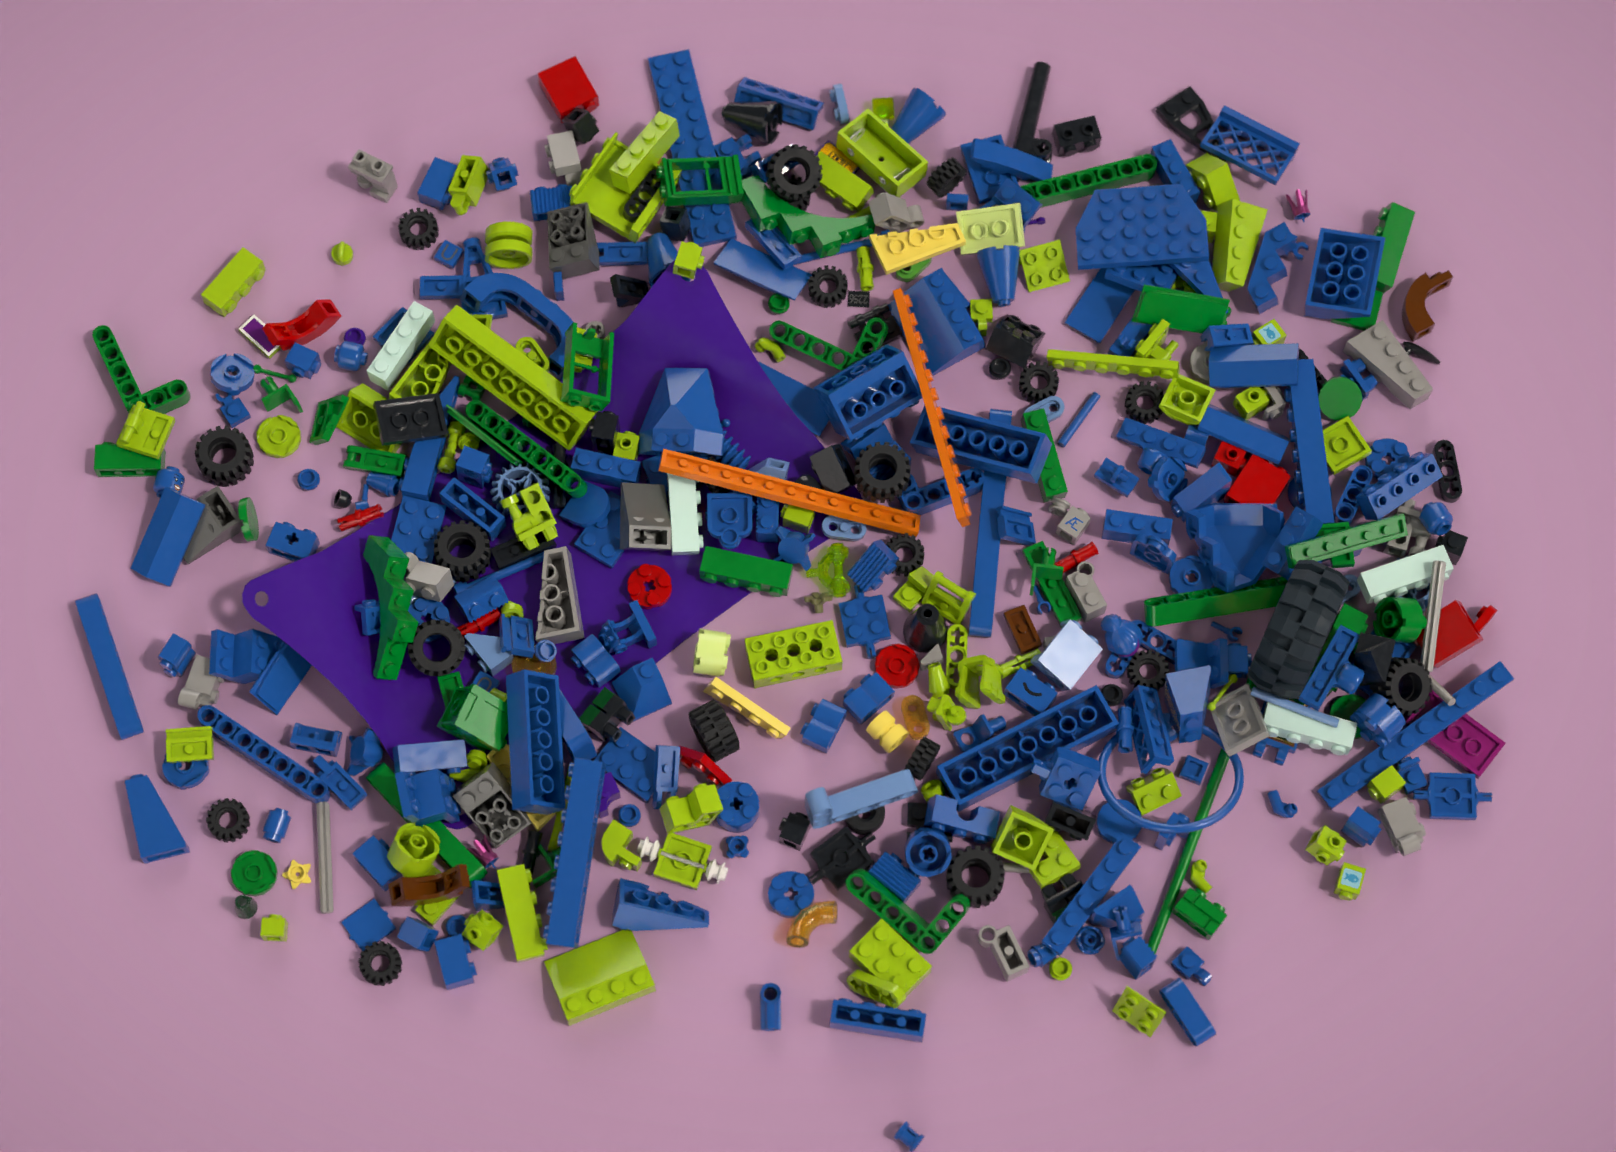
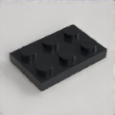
[373,393,448,446]

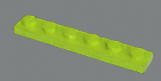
[1047,349,1180,379]

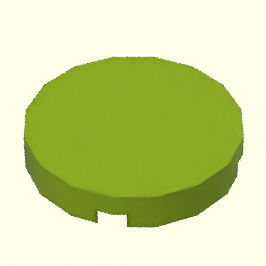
[257,415,301,458]

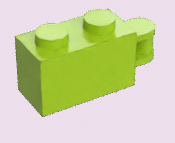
[448,155,490,215]

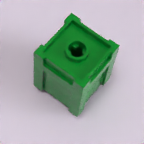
[437,684,509,752]

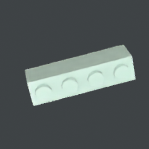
[367,301,435,391]
[667,473,703,556]
[1357,545,1454,604]
[1263,702,1357,755]

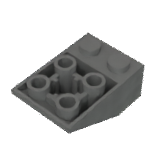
[547,202,600,279]
[620,483,671,551]
[183,486,243,564]
[453,762,532,849]

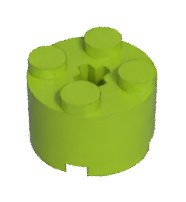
[387,823,440,877]

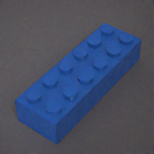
[910,405,1052,484]
[506,669,566,815]

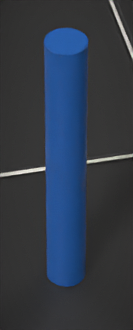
[1057,392,1100,448]

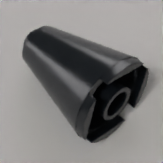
[722,101,783,144]
[903,604,948,653]

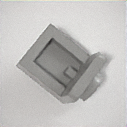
[1263,386,1286,421]

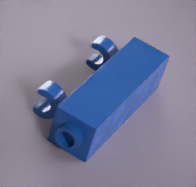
[1108,318,1153,357]

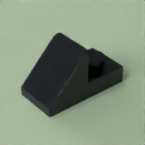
[610,274,649,307]

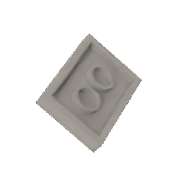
[1211,684,1270,757]

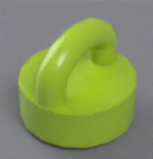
[331,241,354,266]
[501,601,523,618]
[921,780,945,803]

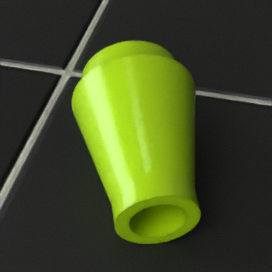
[928,662,951,698]

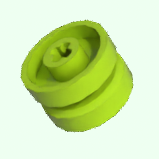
[485,221,532,269]

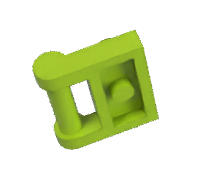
[921,571,976,624]

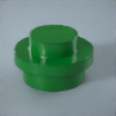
[768,294,790,314]

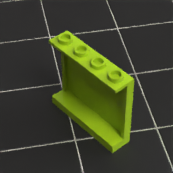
[569,132,682,243]

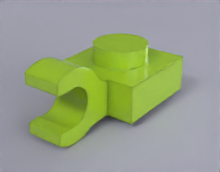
[970,299,993,336]

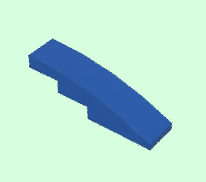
[970,138,1053,182]

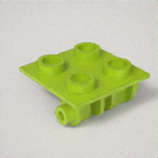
[1019,239,1070,292]
[1112,986,1166,1037]

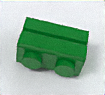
[1172,887,1227,940]

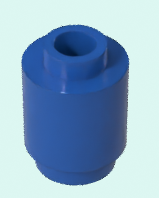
[262,808,291,843]

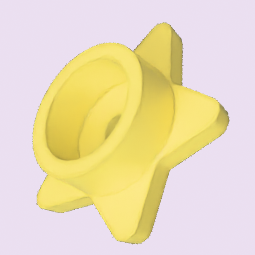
[282,860,311,889]

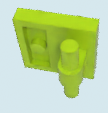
[1133,319,1179,378]
[116,401,176,459]

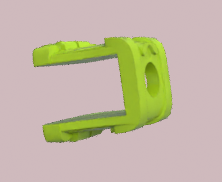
[955,655,1005,709]

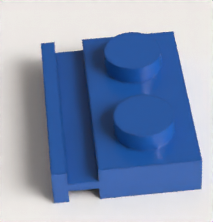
[996,505,1036,546]
[499,614,535,658]

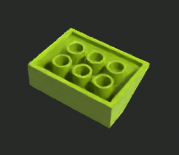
[544,929,656,1026]

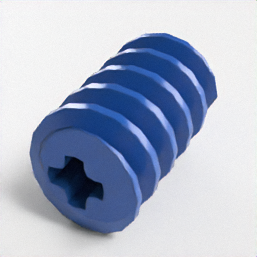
[715,430,751,469]

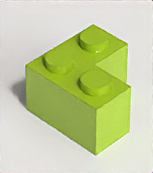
[1186,153,1240,211]
[659,783,723,834]

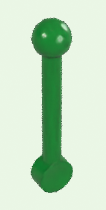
[253,364,297,383]

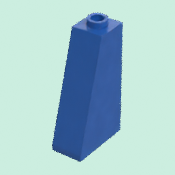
[125,774,190,864]

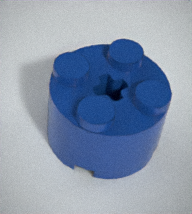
[1350,693,1405,747]
[715,781,760,833]
[905,827,952,877]

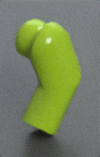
[755,337,786,363]
[1190,859,1213,894]

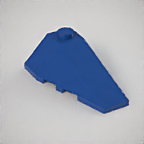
[612,878,709,931]

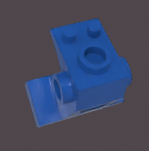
[598,600,657,654]

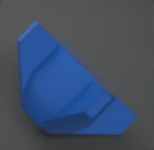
[773,526,815,571]
[346,728,383,776]

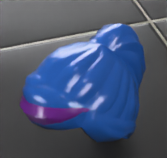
[1101,614,1142,657]

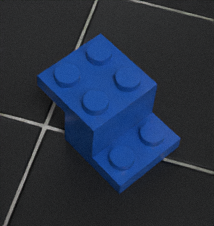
[209,629,283,684]
[395,768,461,826]

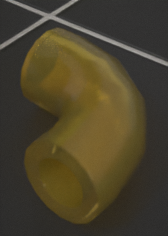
[786,901,838,948]

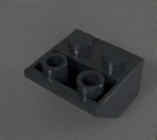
[986,314,1045,368]

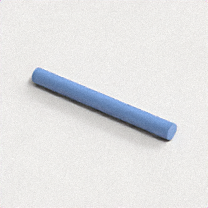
[1250,687,1340,727]

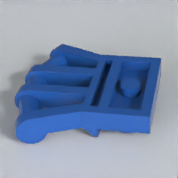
[977,178,1042,249]

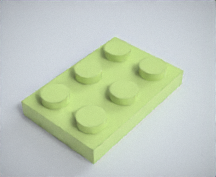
[956,203,1025,255]

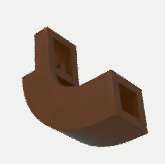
[1402,270,1453,342]
[388,864,470,907]

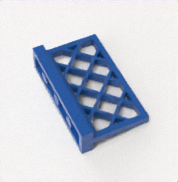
[1200,105,1300,186]

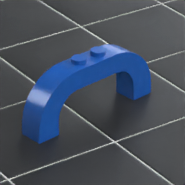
[460,273,573,381]

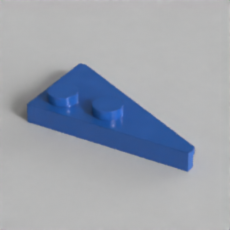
[1168,261,1228,315]

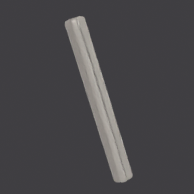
[1420,560,1446,672]
[316,802,334,914]

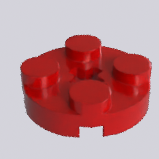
[627,564,672,610]

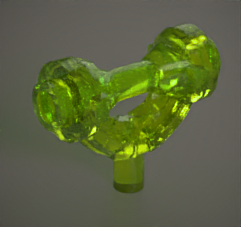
[806,543,850,598]

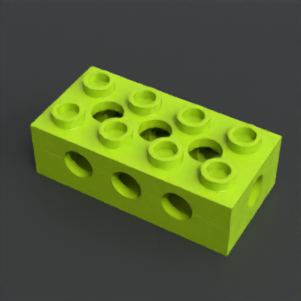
[744,620,843,689]

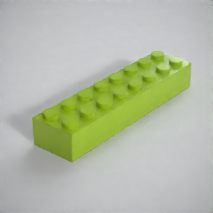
[428,305,598,451]

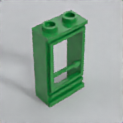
[656,155,744,206]
[560,322,614,412]

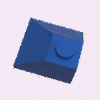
[612,657,672,722]
[1089,884,1144,928]

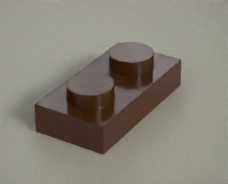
[1003,605,1042,655]

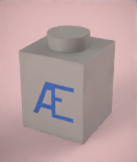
[1056,506,1091,545]

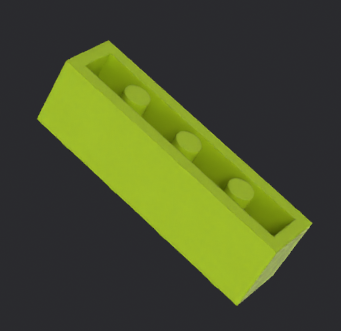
[609,111,680,194]
[497,864,548,963]

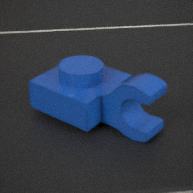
[1171,946,1212,986]

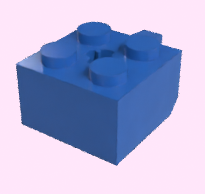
[1030,747,1101,811]

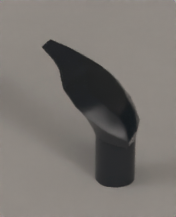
[1403,341,1440,364]

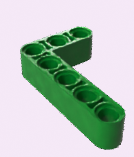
[769,318,888,371]
[92,325,191,414]
[846,869,970,954]

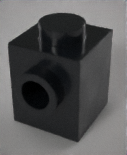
[562,107,600,144]
[659,206,691,242]
[1435,530,1468,565]
[778,812,811,851]

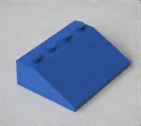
[1305,228,1385,319]
[888,268,985,376]

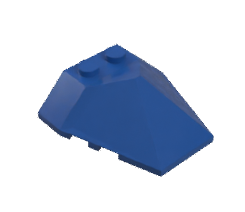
[638,368,724,457]

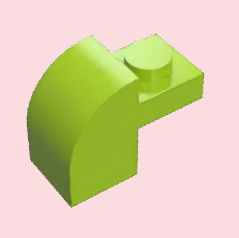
[602,819,642,872]

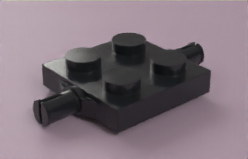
[808,826,876,891]

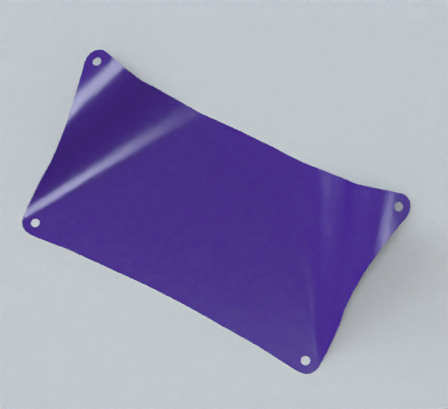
[242,260,863,829]

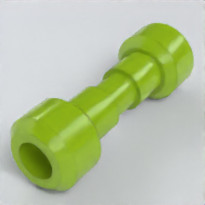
[437,421,466,474]

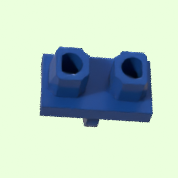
[1340,358,1378,401]
[1094,457,1140,497]

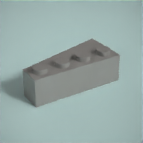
[1343,320,1433,409]
[536,546,585,644]

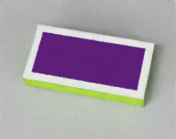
[239,314,281,359]

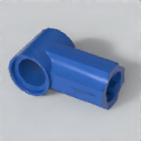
[760,983,781,1031]

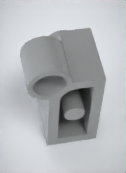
[545,130,582,186]
[869,192,924,233]
[404,552,454,602]
[1065,561,1107,622]
[178,655,225,710]
[1378,797,1426,856]
[978,925,1030,982]

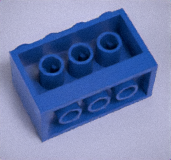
[813,344,923,440]

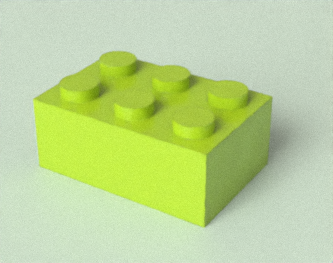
[849,918,932,997]

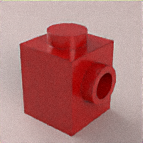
[1211,441,1248,477]

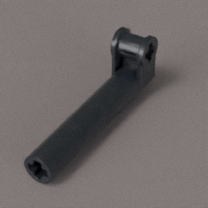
[1012,62,1052,163]

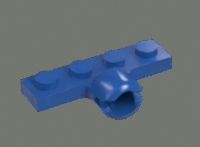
[1117,417,1206,475]
[1298,624,1364,711]

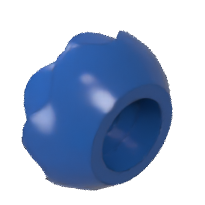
[1076,926,1105,955]

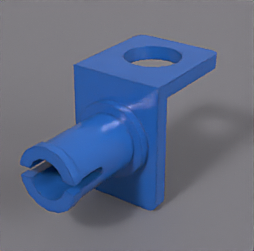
[953,714,1006,753]
[1110,906,1143,961]

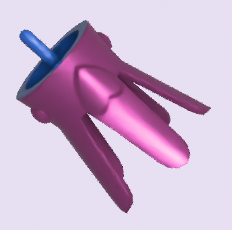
[1286,189,1311,222]
[467,835,499,869]

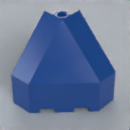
[1185,503,1285,593]

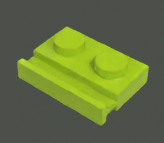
[165,726,214,763]

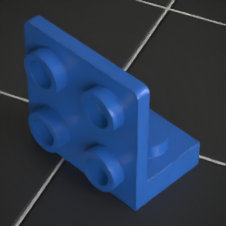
[1175,638,1229,689]

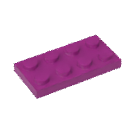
[1405,690,1506,779]

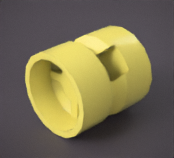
[866,710,909,753]

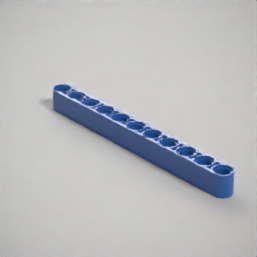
[969,409,1012,638]

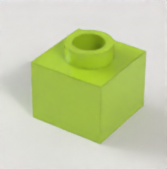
[260,914,288,942]

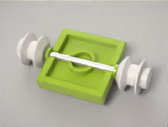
[637,833,729,890]

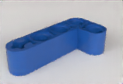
[897,468,985,515]
[559,689,597,761]

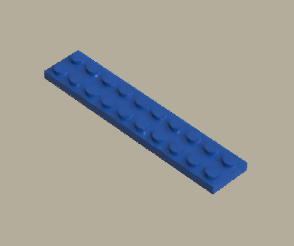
[648,49,737,247]

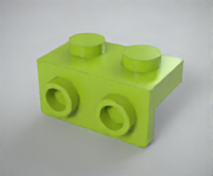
[1126,767,1182,816]

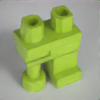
[500,483,558,551]

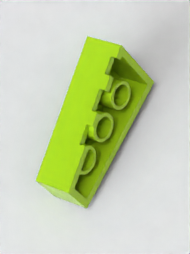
[1212,199,1268,292]
[389,337,452,399]

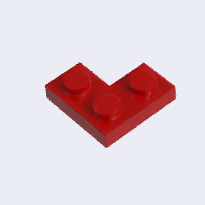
[679,745,732,786]

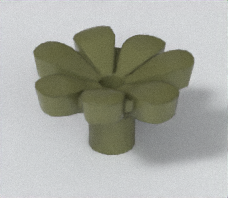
[804,592,833,613]

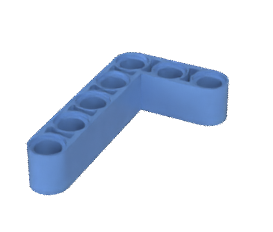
[805,769,918,829]

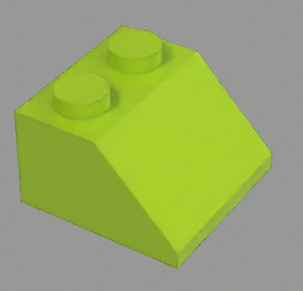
[991,805,1054,871]

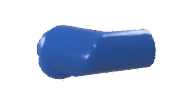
[1267,790,1298,818]

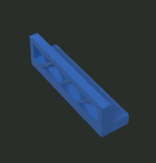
[734,77,824,130]
[1124,685,1174,774]

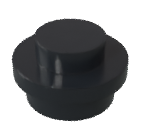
[989,358,1011,379]
[1101,684,1123,706]

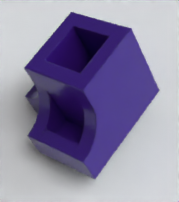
[599,772,621,819]

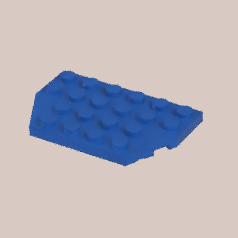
[1076,184,1209,270]

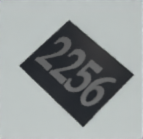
[847,291,870,308]

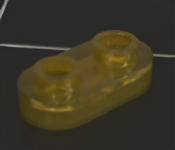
[901,695,930,740]

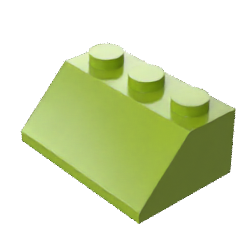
[336,383,402,453]

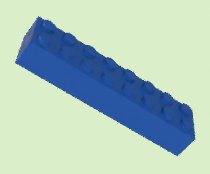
[936,685,1119,812]
[543,758,606,948]

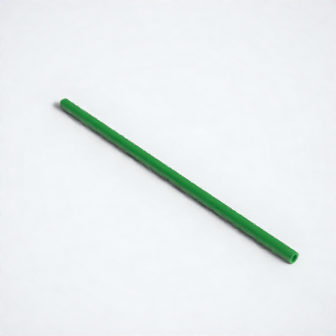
[1147,678,1256,955]

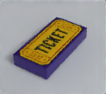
[815,140,860,174]

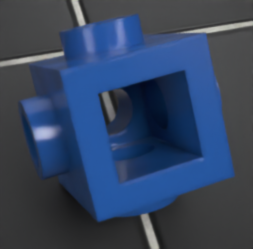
[486,157,519,191]

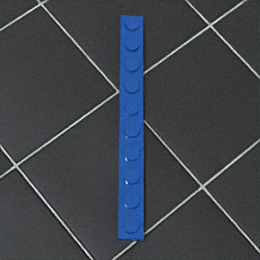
[1317,661,1514,810]

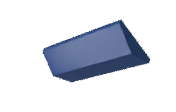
[1209,343,1299,388]
[1197,404,1290,465]
[131,487,206,586]

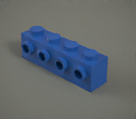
[1355,452,1443,520]
[830,998,926,1042]

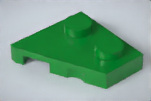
[309,394,349,445]

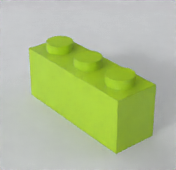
[816,151,874,211]
[201,247,266,317]

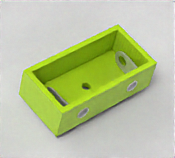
[836,109,928,197]

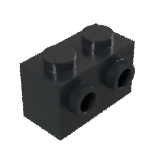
[1052,115,1102,156]
[589,411,621,455]
[810,444,857,494]
[1045,800,1096,841]

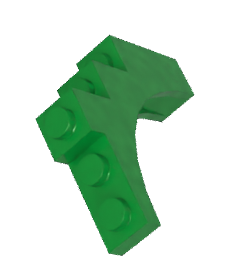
[741,175,876,258]
[363,535,418,680]

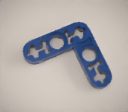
[1105,620,1175,679]

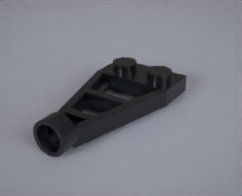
[1156,86,1232,162]

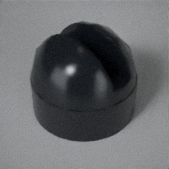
[334,489,352,508]

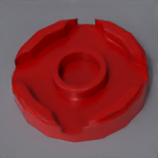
[875,644,920,689]

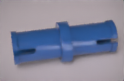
[1116,706,1134,754]

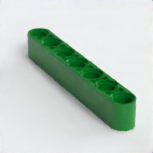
[1020,154,1157,208]
[465,400,588,498]
[1144,577,1288,626]
[365,762,488,889]

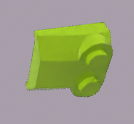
[1159,374,1216,425]

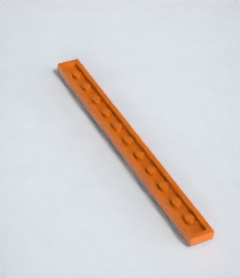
[893,288,972,527]
[658,448,921,537]

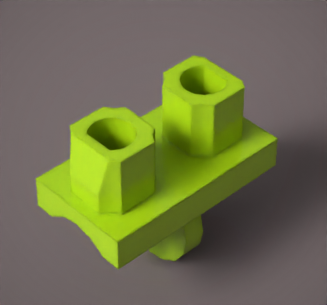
[927,694,967,731]

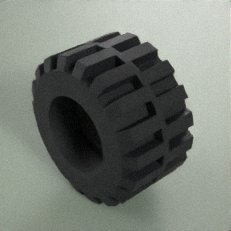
[766,144,823,201]
[195,425,254,487]
[854,442,911,503]
[434,520,491,582]
[408,619,465,676]
[1369,657,1432,715]
[689,699,740,762]
[946,845,1005,908]

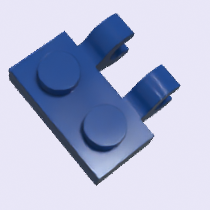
[714,134,762,179]

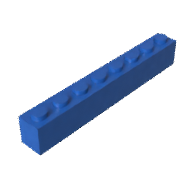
[1284,359,1334,524]

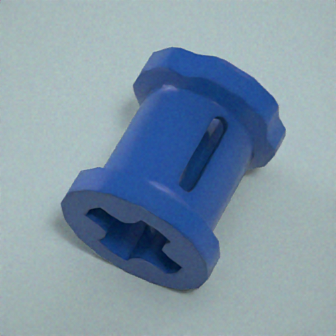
[893,1121,925,1152]

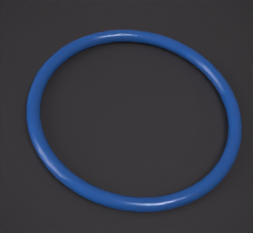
[1098,721,1244,833]

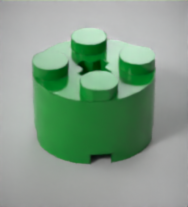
[1373,597,1427,643]

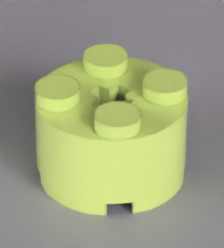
[693,628,731,677]

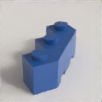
[1247,222,1297,314]

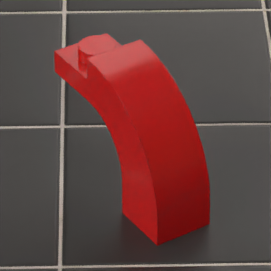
[262,299,342,351]

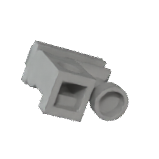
[348,149,398,203]
[1383,499,1432,559]

